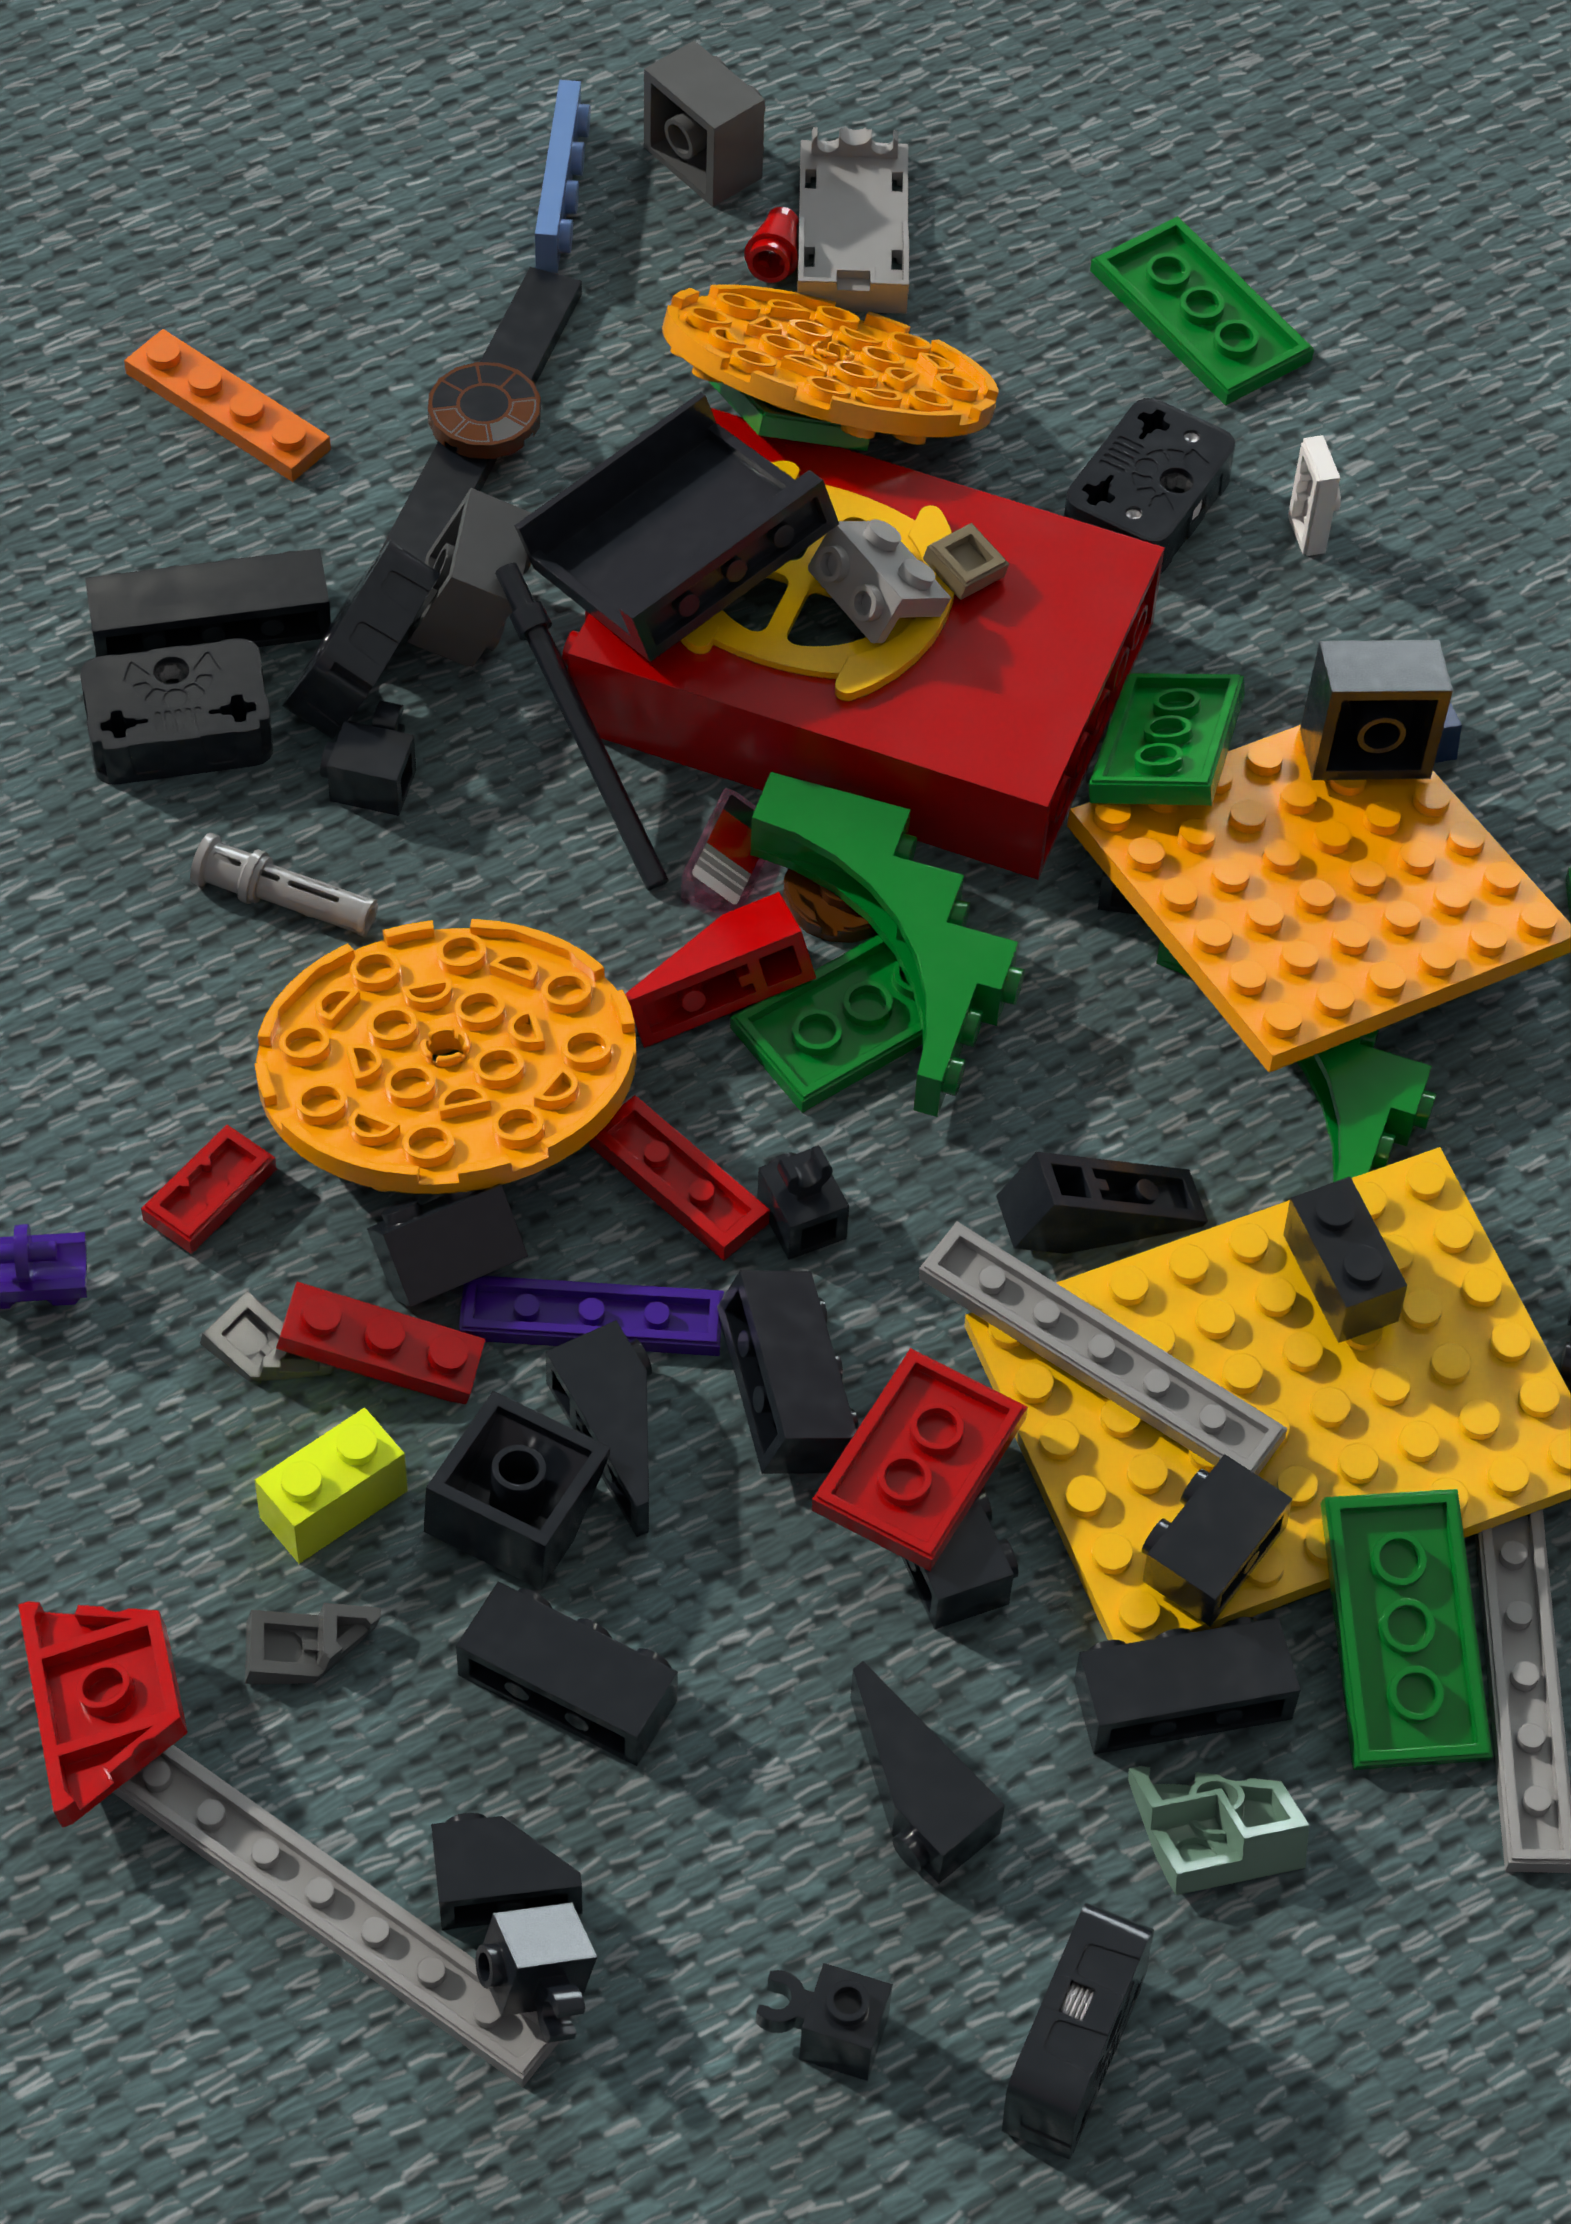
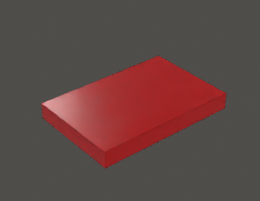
[812,1348,1028,1571]

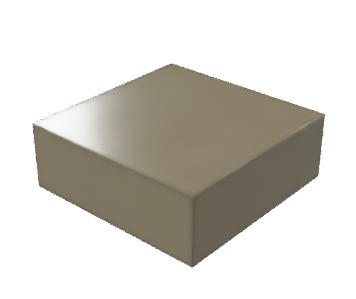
[923,523,1009,600]

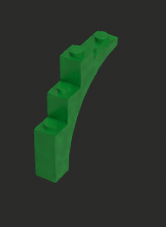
[750,772,1025,1117]
[1156,940,1437,1182]

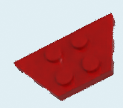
[18,1601,188,1828]

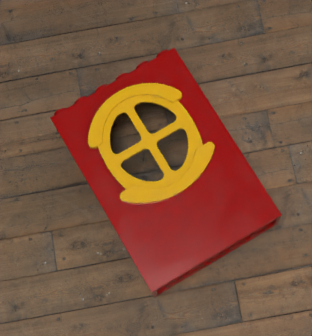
[562,408,1165,880]

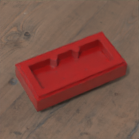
[141,1125,277,1254]

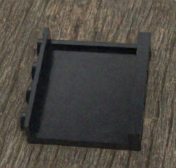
[514,392,839,662]

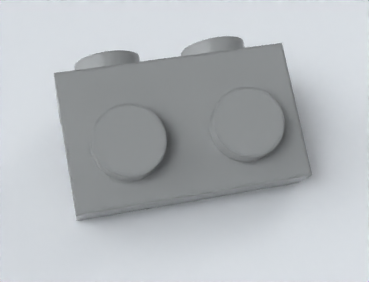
[808,519,951,643]

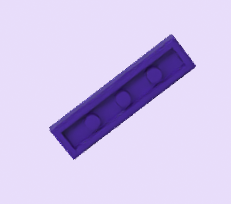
[459,1276,724,1356]

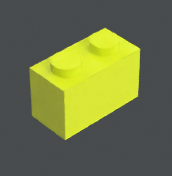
[255,1407,408,1564]

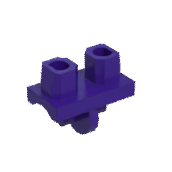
[0,1224,87,1309]

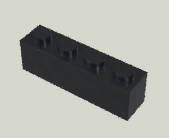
[85,548,331,657]

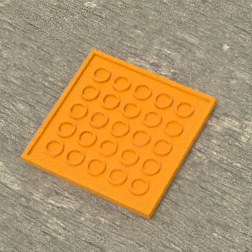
[1067,725,1571,1073]

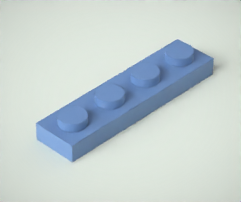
[535,80,591,273]

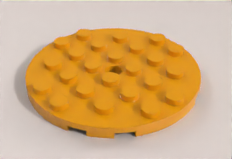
[662,285,999,445]
[255,919,637,1194]

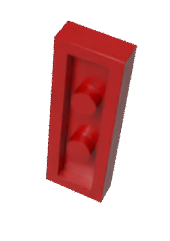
[589,1095,770,1261]
[276,1281,485,1404]

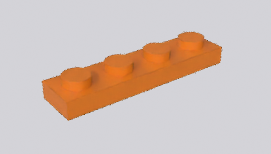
[124,329,331,482]

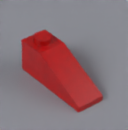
[625,892,816,1048]

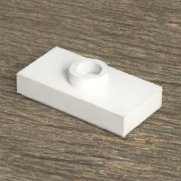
[1288,435,1341,556]

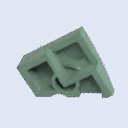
[1128,1766,1309,1895]

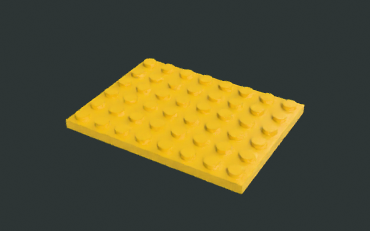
[964,1147,1571,1644]

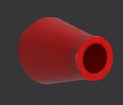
[744,207,799,283]

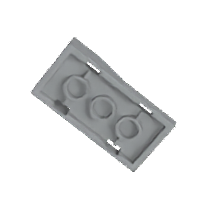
[797,127,909,314]

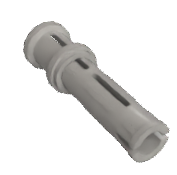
[190,833,378,937]

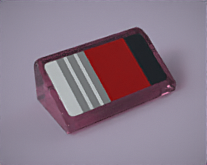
[681,788,766,915]

